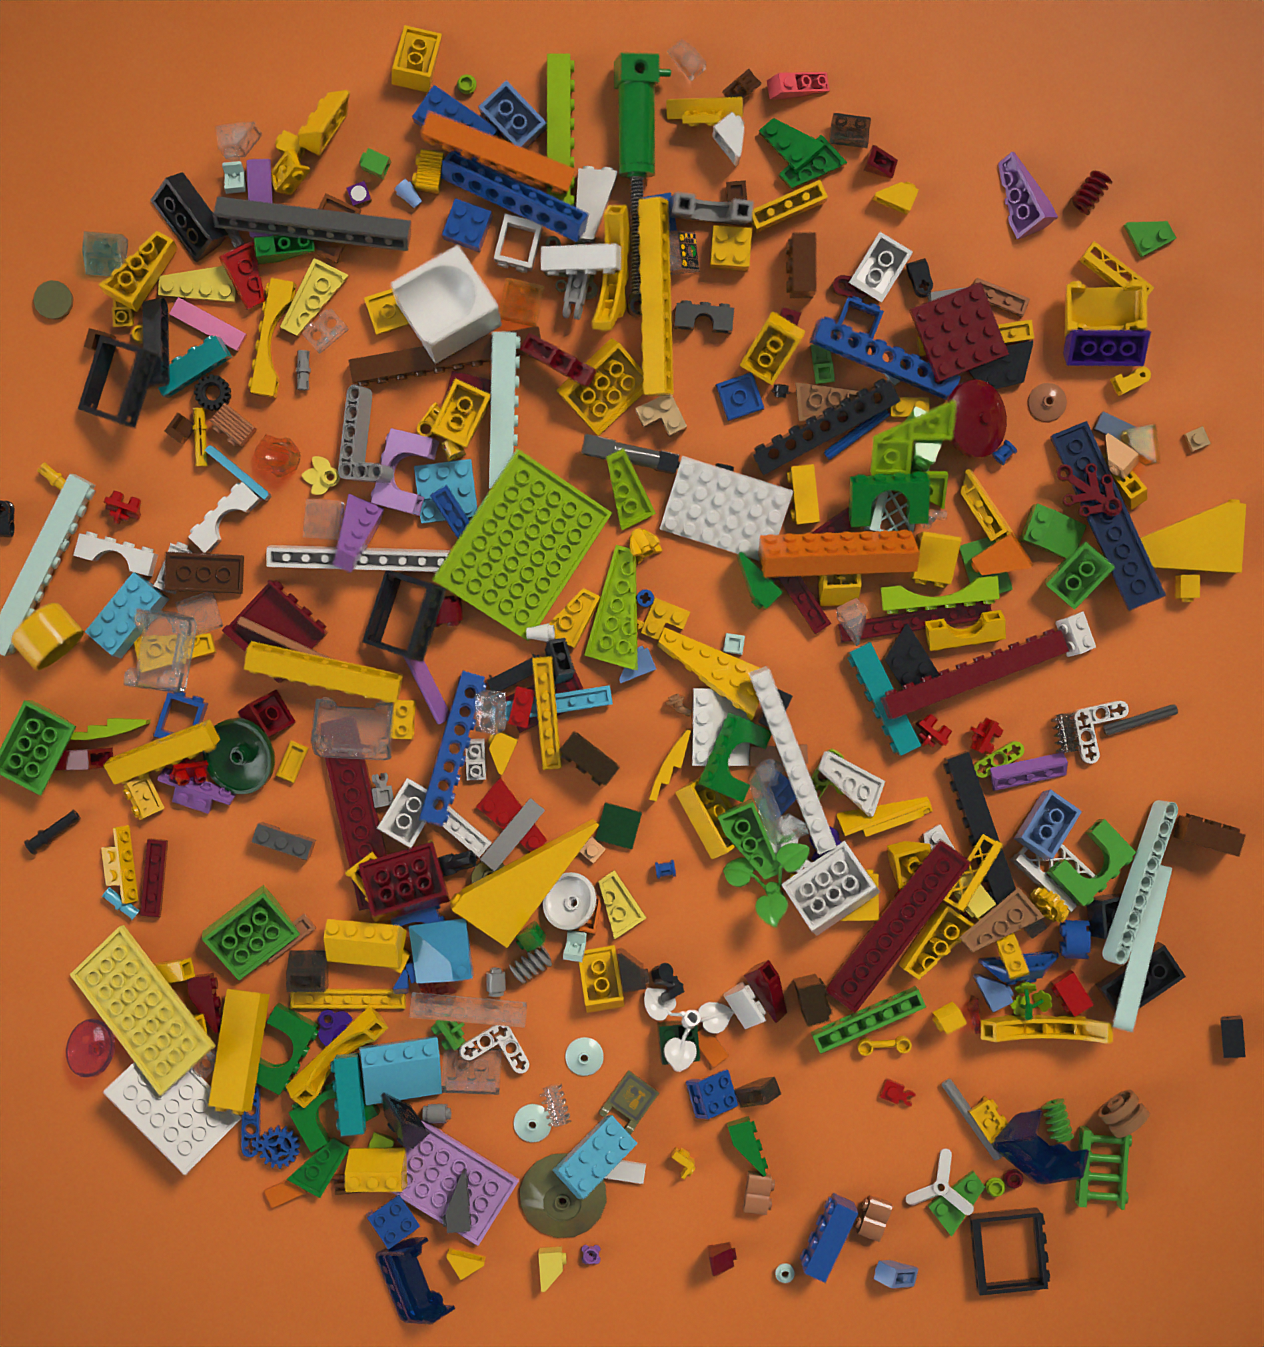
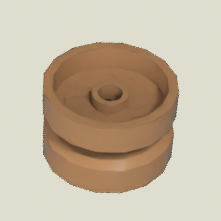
[1098,1090,1150,1138]

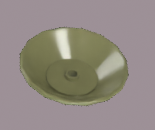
[520,1153,607,1238]

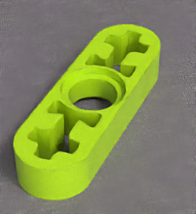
[973,741,1024,778]

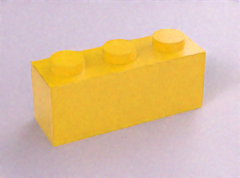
[787,464,820,525]

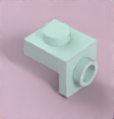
[222,161,245,194]
[563,930,587,962]

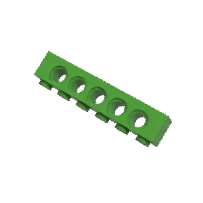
[811,986,926,1054]

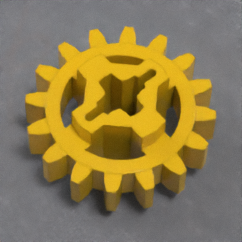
[1029,887,1070,923]

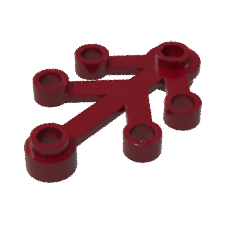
[1056,463,1122,518]

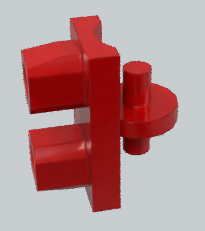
[104,490,141,524]
[915,714,952,748]
[970,717,1003,754]
[169,757,208,786]

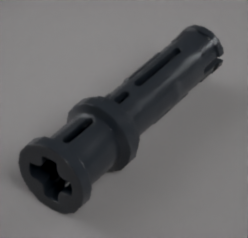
[24,809,81,855]

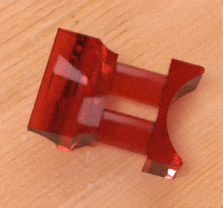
[418,982,457,1004]
[966,995,981,1034]

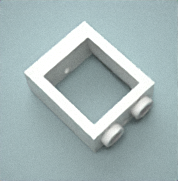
[494,214,543,273]

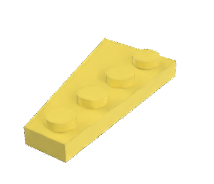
[280,258,349,337]
[158,266,237,303]

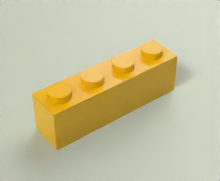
[751,180,828,233]

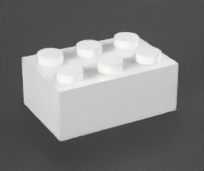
[377,778,439,848]

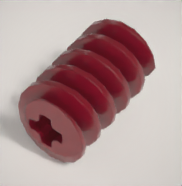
[1071,170,1112,215]

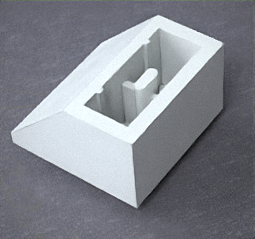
[723,982,766,1029]

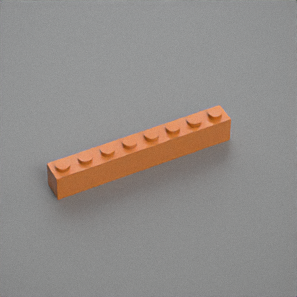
[421,111,576,195]

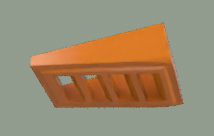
[577,895,603,935]

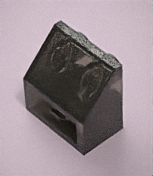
[286,950,328,992]

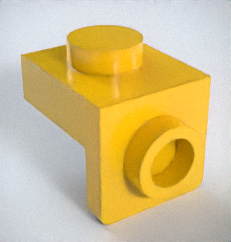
[671,1147,696,1179]

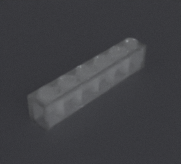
[409,992,527,1028]

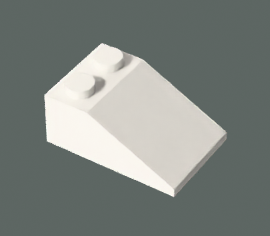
[849,232,913,303]

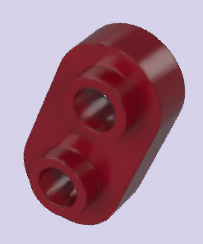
[832,275,868,299]

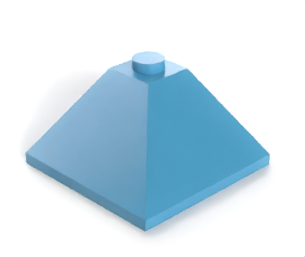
[408,918,474,983]

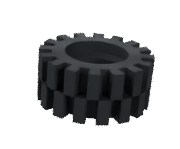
[194,374,231,411]

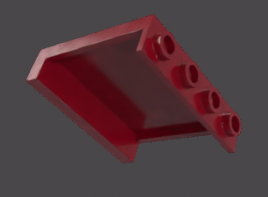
[222,580,328,683]

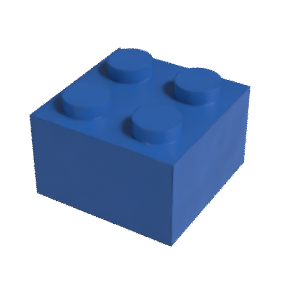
[442,198,493,252]

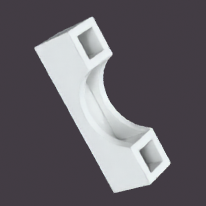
[188,482,262,554]
[73,531,159,577]

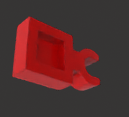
[879,1078,916,1106]

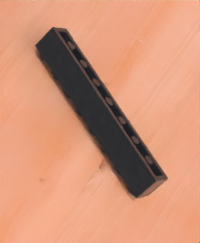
[943,751,1016,904]

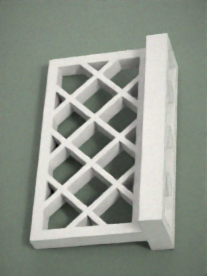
[1010,844,1096,912]

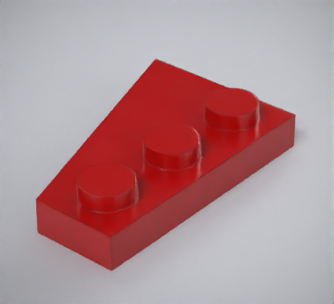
[219,240,265,310]

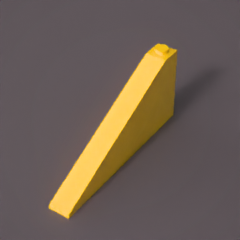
[1101,499,1246,574]
[450,819,599,948]

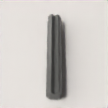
[1103,704,1178,735]

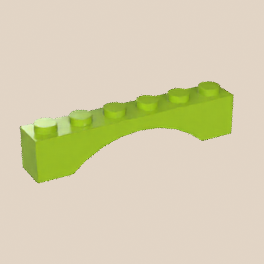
[880,576,1000,614]

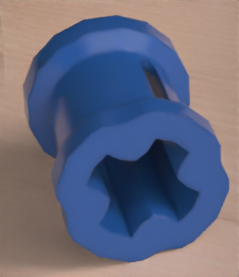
[992,440,1017,465]
[637,589,654,607]
[655,859,676,879]

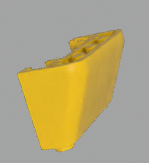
[1065,279,1147,338]

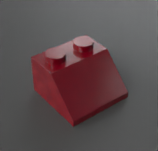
[238,690,296,738]

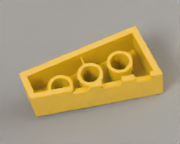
[99,231,178,312]
[898,902,975,979]

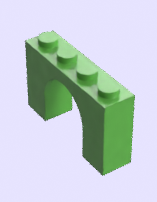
[1046,819,1136,906]

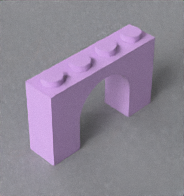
[371,428,439,516]

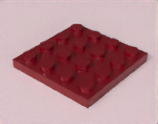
[909,282,1009,382]

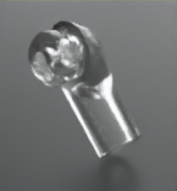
[921,510,947,529]

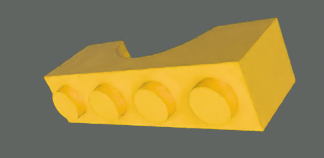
[925,610,1006,651]

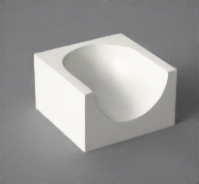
[391,245,502,364]

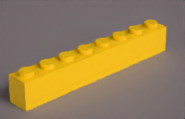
[244,641,403,703]

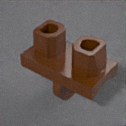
[722,69,761,100]

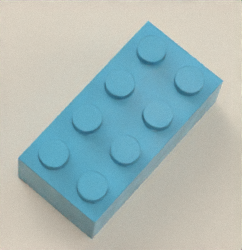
[85,572,170,658]
[552,1115,638,1199]

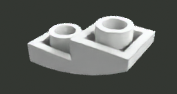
[465,738,486,780]

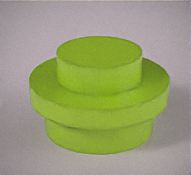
[457,74,477,94]
[986,1177,1005,1197]

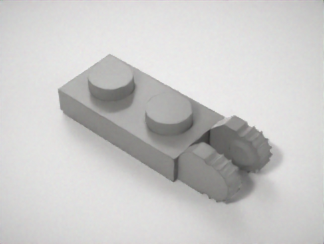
[562,272,590,320]

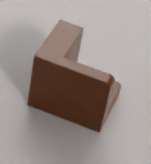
[84,328,116,351]
[164,413,194,444]

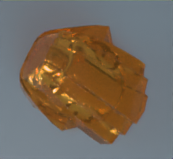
[255,434,301,478]

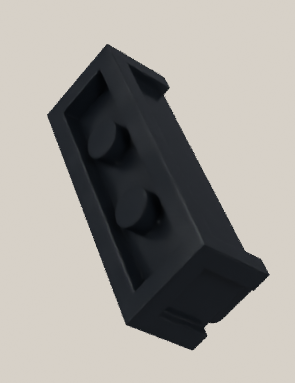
[487,653,540,694]

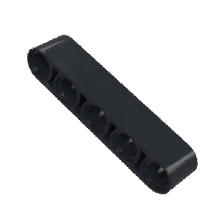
[142,297,170,389]

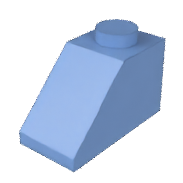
[619,646,656,683]
[973,974,1014,1012]
[874,1260,919,1288]

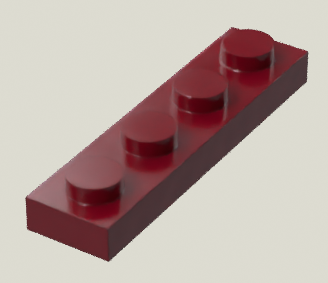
[777,576,831,634]
[140,839,168,917]

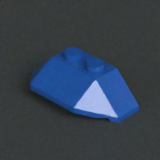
[979,950,1059,985]

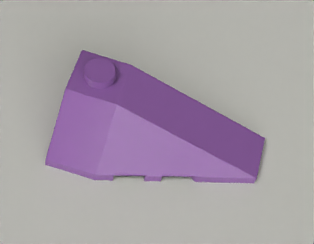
[998,152,1058,239]

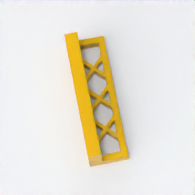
[1079,241,1155,299]
[943,834,1003,912]

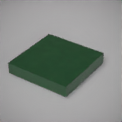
[595,802,642,849]

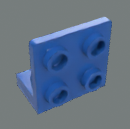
[686,1070,738,1119]
[366,1195,420,1250]

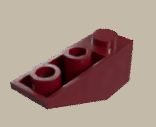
[744,960,787,1023]
[187,973,222,1033]

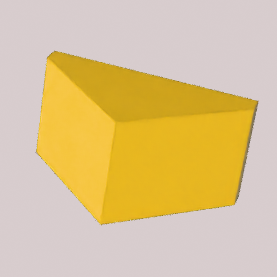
[447,1248,486,1280]

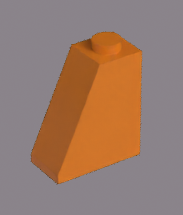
[971,532,1033,575]

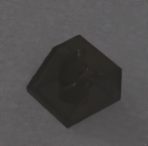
[618,948,649,992]

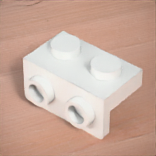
[1055,611,1096,657]

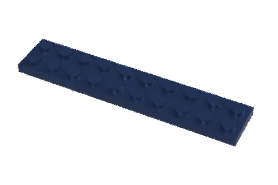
[1050,421,1166,611]

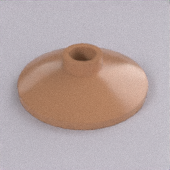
[1028,383,1067,421]

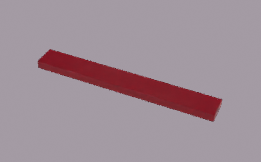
[838,601,991,643]

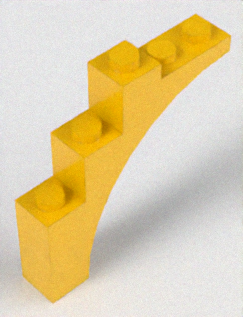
[592,205,631,331]
[981,1014,1113,1043]

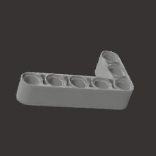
[338,385,394,483]

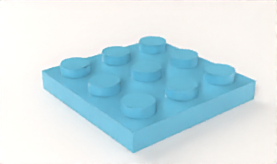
[414,459,478,524]

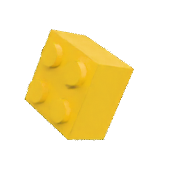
[710,225,752,271]

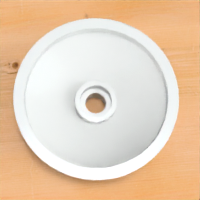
[543,872,596,930]

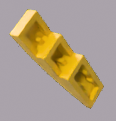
[649,729,691,801]

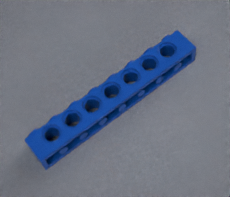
[441,150,589,242]
[809,317,961,400]
[419,671,487,827]

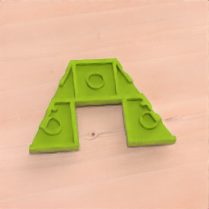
[870,400,956,509]

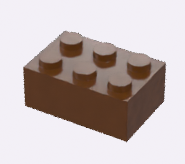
[786,233,816,298]
[1173,813,1246,857]

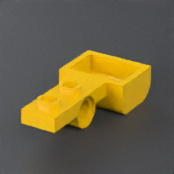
[975,904,1029,980]

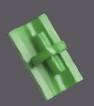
[431,1012,465,1051]

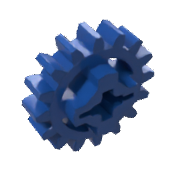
[258,1125,301,1169]

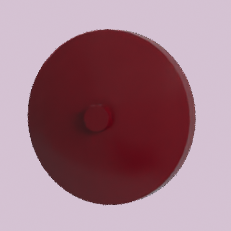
[947,380,1007,458]

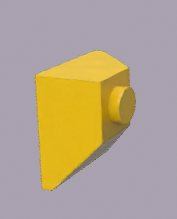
[887,841,931,889]

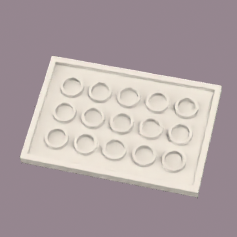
[660,456,793,561]
[103,1062,241,1175]

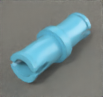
[101,887,140,920]

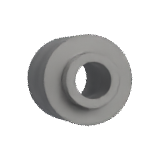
[486,967,506,997]
[423,1104,451,1123]

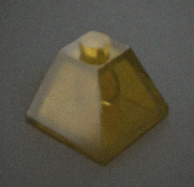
[1121,424,1160,467]

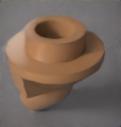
[666,694,692,716]

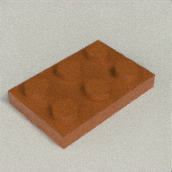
[314,193,361,263]

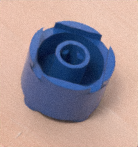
[1059,920,1091,959]

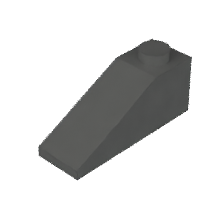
[443,1169,472,1233]

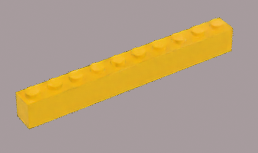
[637,197,674,397]

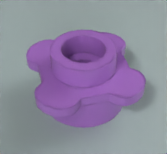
[582,1245,601,1264]

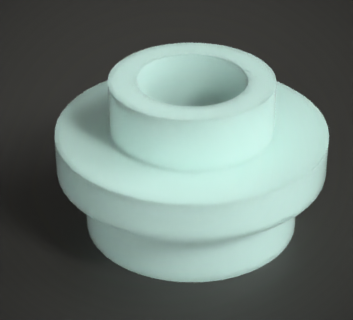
[775,1263,795,1283]

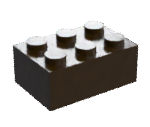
[560,731,620,786]
[793,974,833,1027]

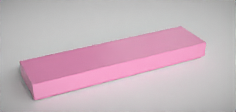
[169,297,247,351]

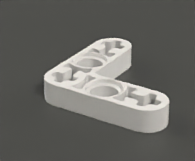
[1072,701,1129,764]
[459,1022,529,1073]

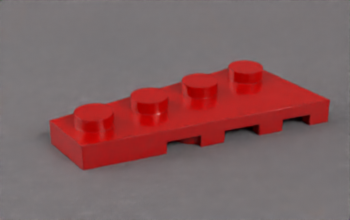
[476,777,547,852]

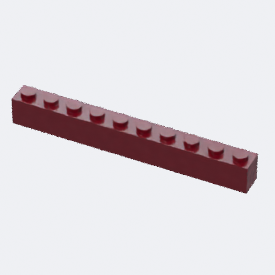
[881,628,1069,719]

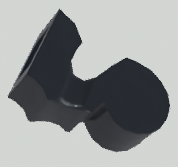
[651,963,685,1003]

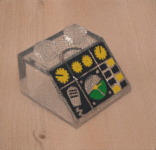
[669,231,700,275]

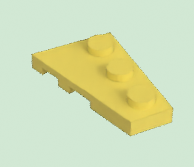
[599,870,646,939]

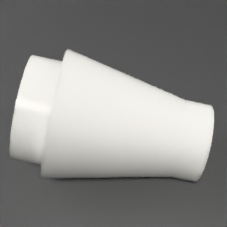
[526,623,555,642]

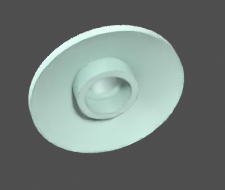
[565,1037,604,1076]
[514,1104,552,1142]

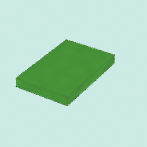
[959,537,1013,594]

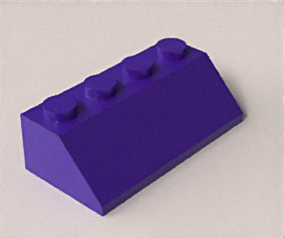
[1063,330,1151,366]

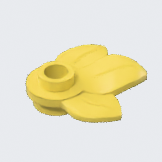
[302,456,340,495]

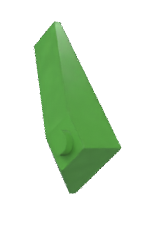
[717,799,780,880]

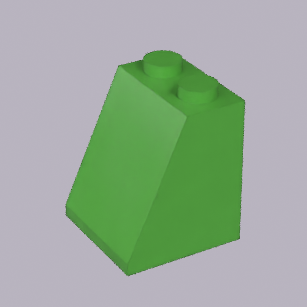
[905,406,943,472]

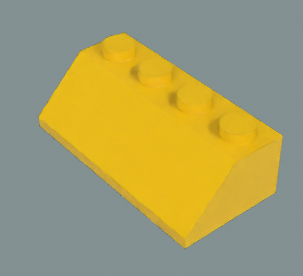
[675,777,736,859]
[324,919,407,969]

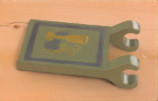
[599,1070,659,1135]

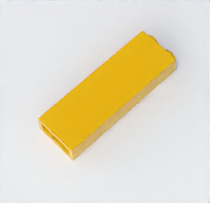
[208,989,270,1115]

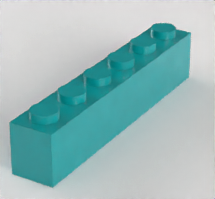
[847,642,921,756]

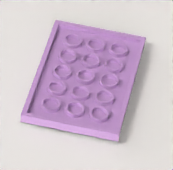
[392,1119,519,1246]

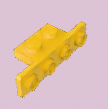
[666,97,743,126]
[101,825,138,904]

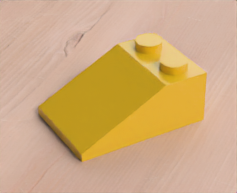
[391,25,442,93]
[431,379,491,448]
[579,945,625,1013]

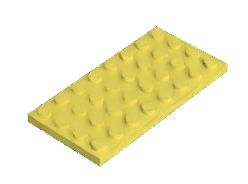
[70,925,215,1095]

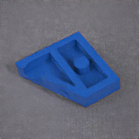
[763,768,796,821]

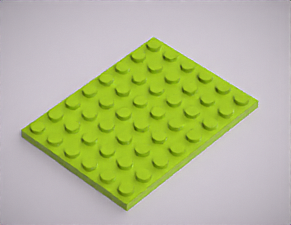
[432,449,612,641]

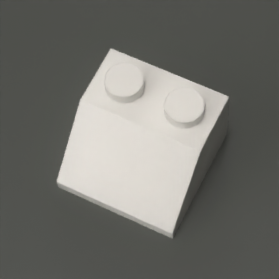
[712,112,744,166]

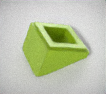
[368,1132,394,1148]

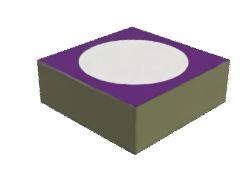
[347,181,372,207]

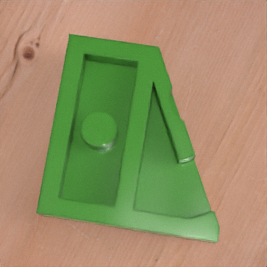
[1124,221,1176,257]

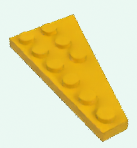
[657,627,760,720]

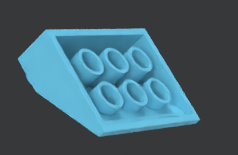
[359,1036,442,1105]

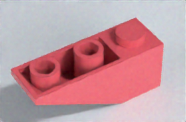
[767,72,830,100]

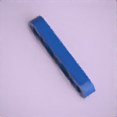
[241,1083,261,1157]

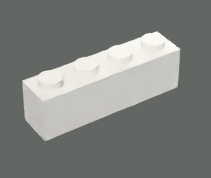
[541,244,621,276]

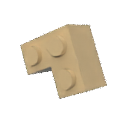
[635,395,687,437]

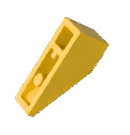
[1103,453,1148,510]

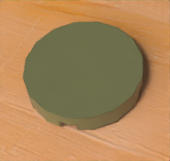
[33,280,74,320]

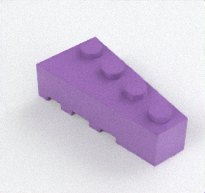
[333,494,384,573]

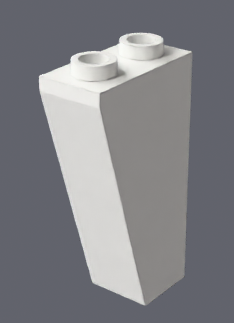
[575,166,617,243]

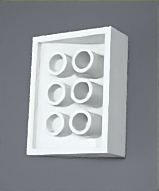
[692,688,750,766]
[781,841,880,936]

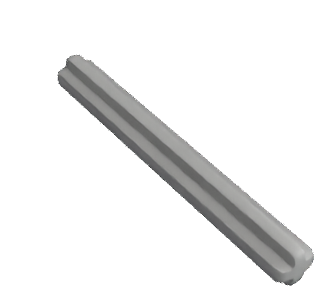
[942,1078,1003,1161]

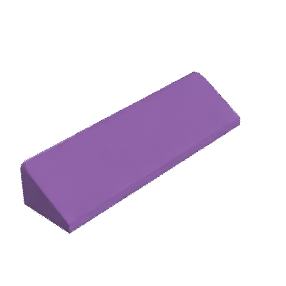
[246,159,274,238]
[404,657,450,725]
[990,753,1068,791]

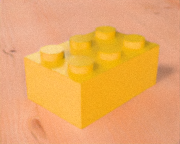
[740,311,805,385]

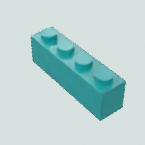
[158,335,233,398]
[331,1053,366,1136]

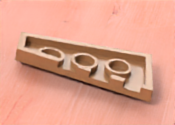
[795,382,875,421]
[960,888,1044,953]

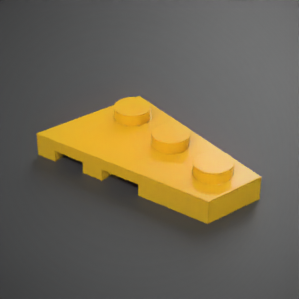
[549,588,601,648]

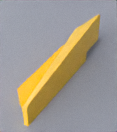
[961,469,1023,547]
[836,797,933,837]

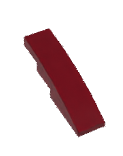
[520,333,597,388]

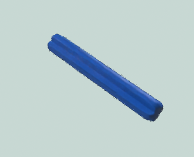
[824,410,889,460]

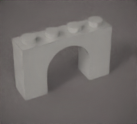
[669,192,753,226]

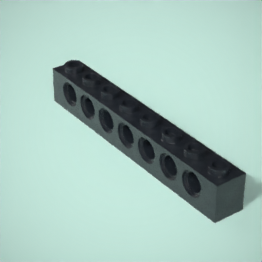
[752,378,901,475]

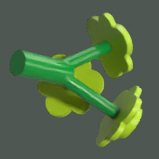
[1010,982,1052,1020]

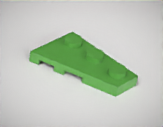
[928,1170,985,1237]

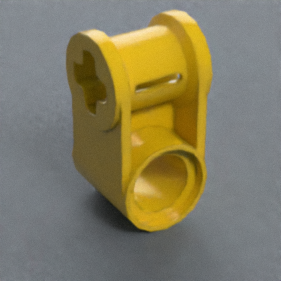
[417,402,441,438]

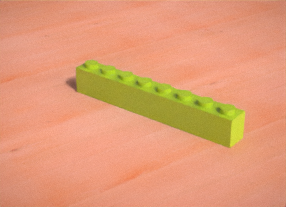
[547,54,575,206]

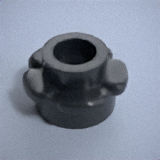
[771,384,790,398]

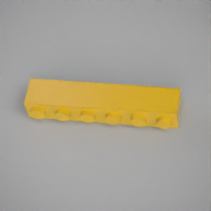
[104,719,220,785]

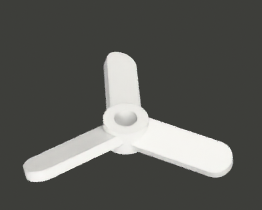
[906,1149,974,1215]

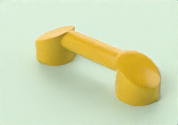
[857,1036,912,1056]

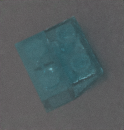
[82,231,128,276]

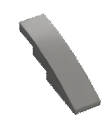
[479,798,545,872]

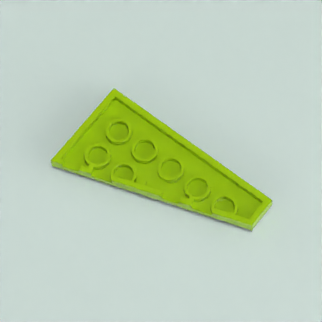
[584,545,638,671]

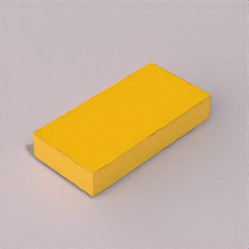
[276,740,309,783]

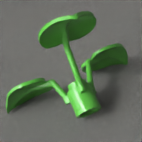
[723,843,810,928]

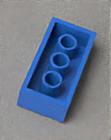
[412,85,499,162]
[800,1193,858,1283]

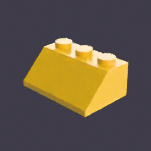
[298,90,350,156]
[345,1147,408,1192]

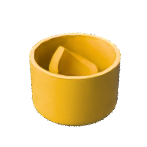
[11,603,84,671]

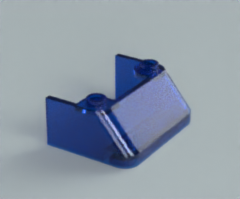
[993,1110,1089,1184]
[376,1237,455,1324]

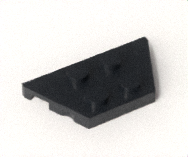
[968,340,1034,389]
[884,623,938,688]

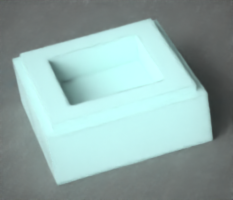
[723,633,745,655]

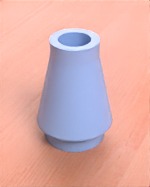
[394,179,422,208]

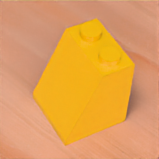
[910,531,962,588]

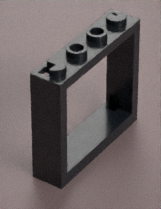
[78,335,158,428]
[363,570,447,663]
[969,1207,1050,1296]

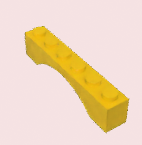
[249,278,297,399]
[286,1006,388,1108]

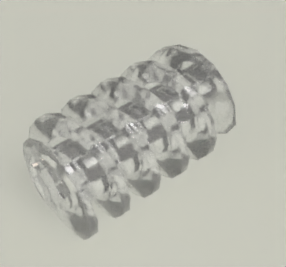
[540,1083,571,1127]

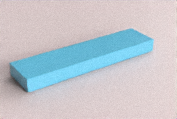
[205,445,272,501]

